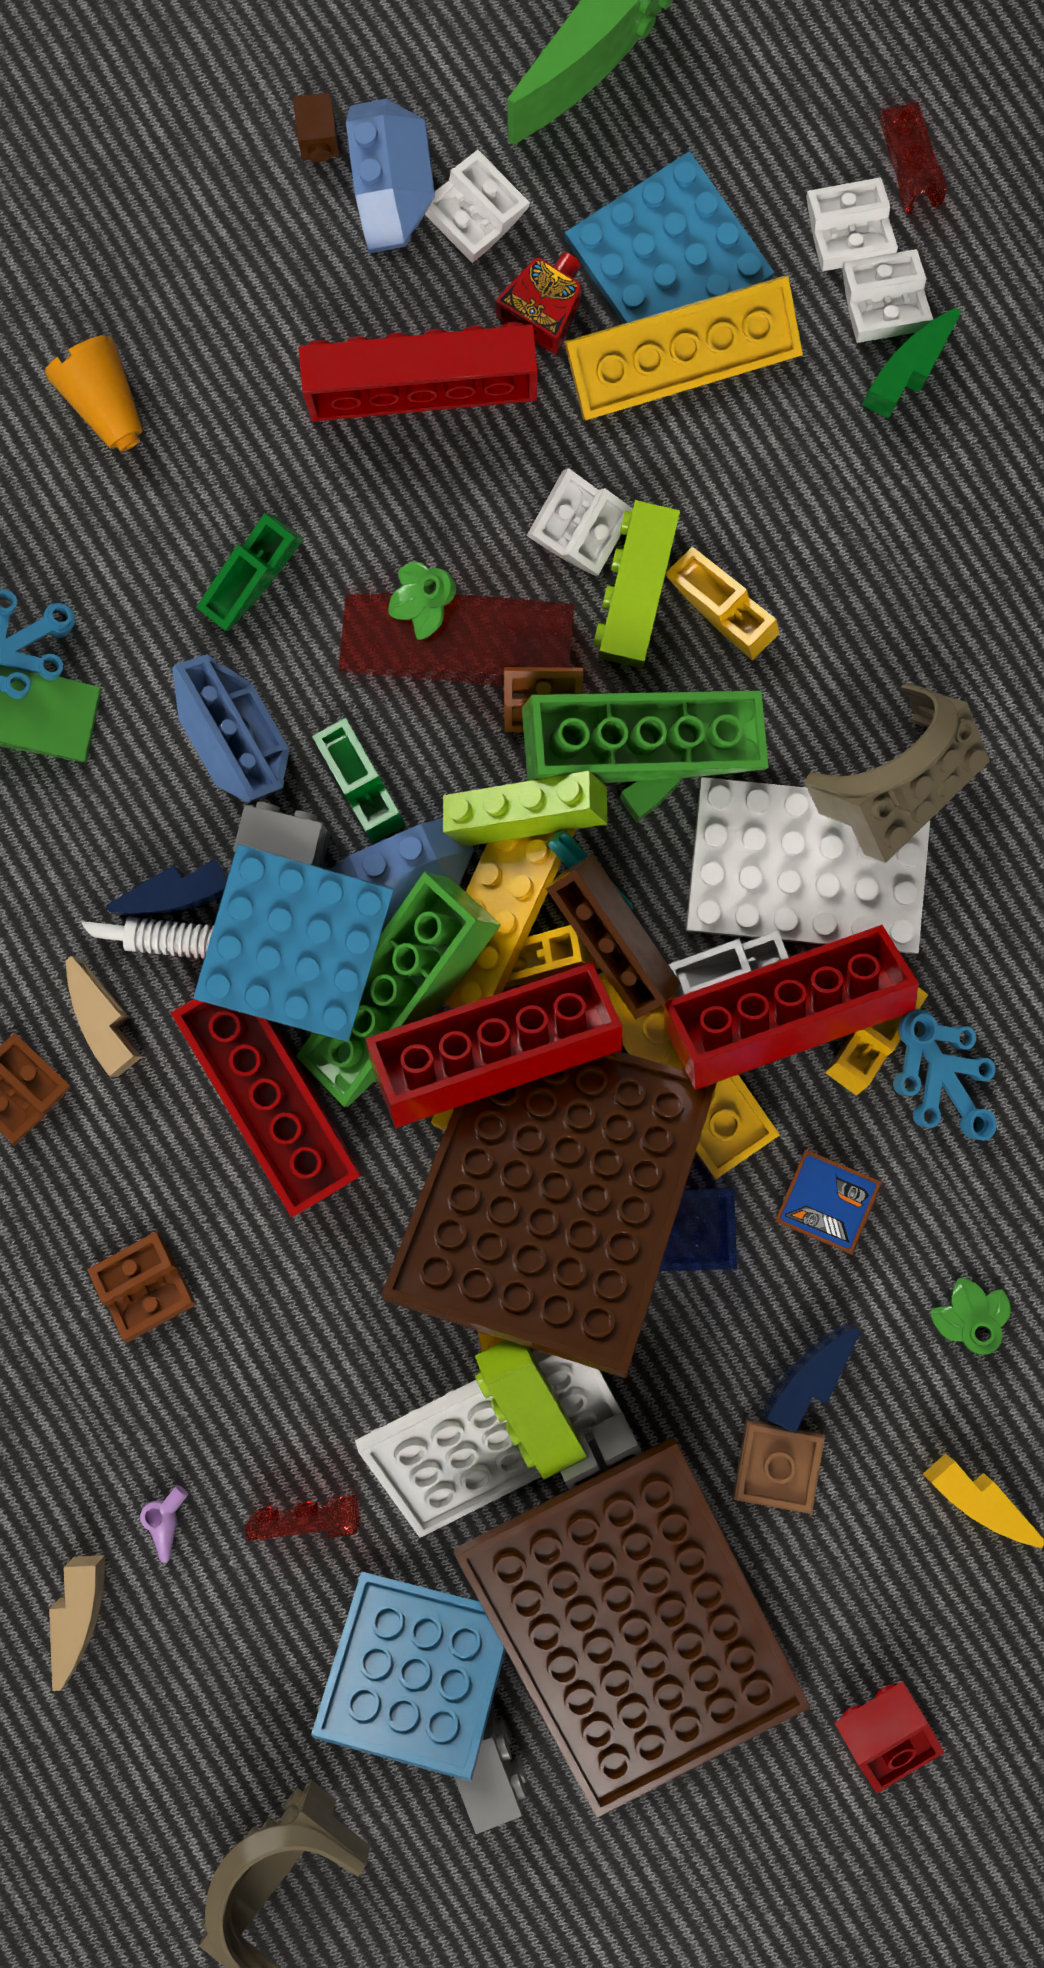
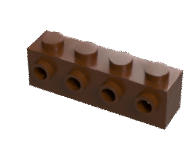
[546,854,681,1019]

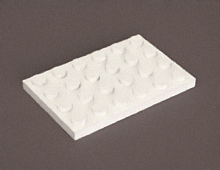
[686,777,930,954]
[355,1350,622,1538]

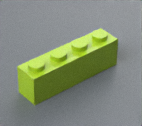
[593,500,680,669]
[443,771,607,846]
[475,1340,588,1480]

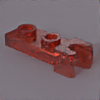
[879,102,947,214]
[245,1495,360,1541]

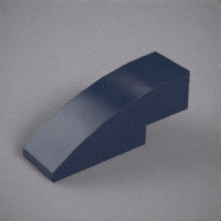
[106,859,228,917]
[762,1323,861,1433]

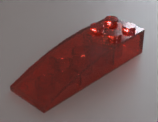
[339,593,574,686]

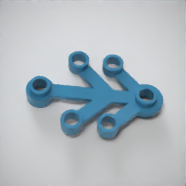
[0,590,75,699]
[893,1009,997,1141]

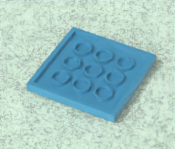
[564,151,775,324]
[193,843,394,1042]
[311,1571,506,1782]

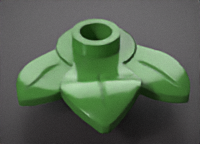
[388,562,456,640]
[930,1278,1011,1355]

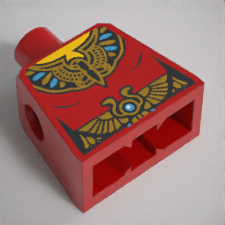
[496,252,582,355]

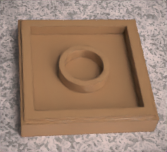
[733,1419,825,1514]

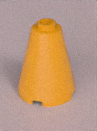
[44,335,143,452]

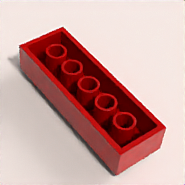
[298,322,537,422]
[663,925,919,1090]
[365,962,623,1128]
[170,999,364,1218]

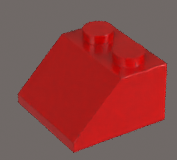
[834,1681,945,1794]

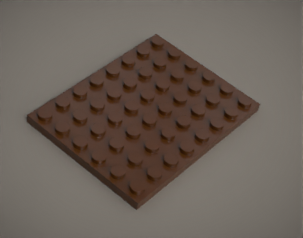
[381,1051,717,1378]
[454,1437,811,1818]

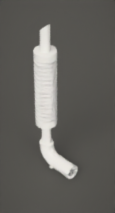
[81,917,214,959]

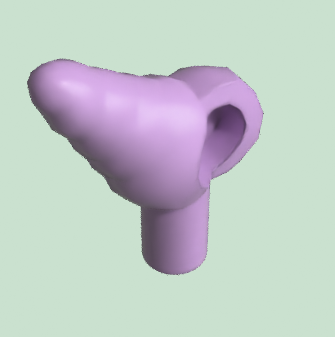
[140,1485,188,1563]

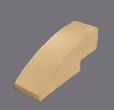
[66,956,142,1077]
[49,1555,105,1691]

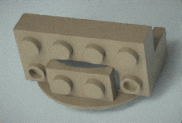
[804,683,990,863]
[199,1779,370,1968]

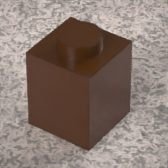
[293,93,340,162]

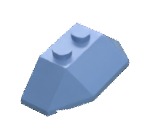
[346,99,435,253]
[172,654,289,803]
[330,818,474,930]

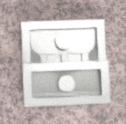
[425,150,530,263]
[807,177,898,271]
[842,249,933,343]
[527,468,633,576]

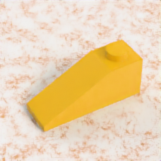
[505,925,600,987]

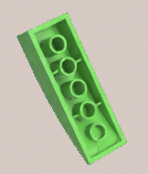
[507,0,673,145]
[0,665,102,763]
[522,691,769,783]
[296,872,501,1107]

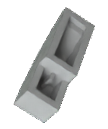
[668,930,789,997]

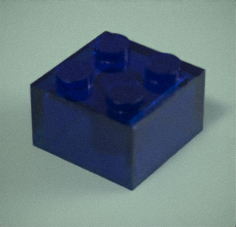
[659,1186,737,1272]

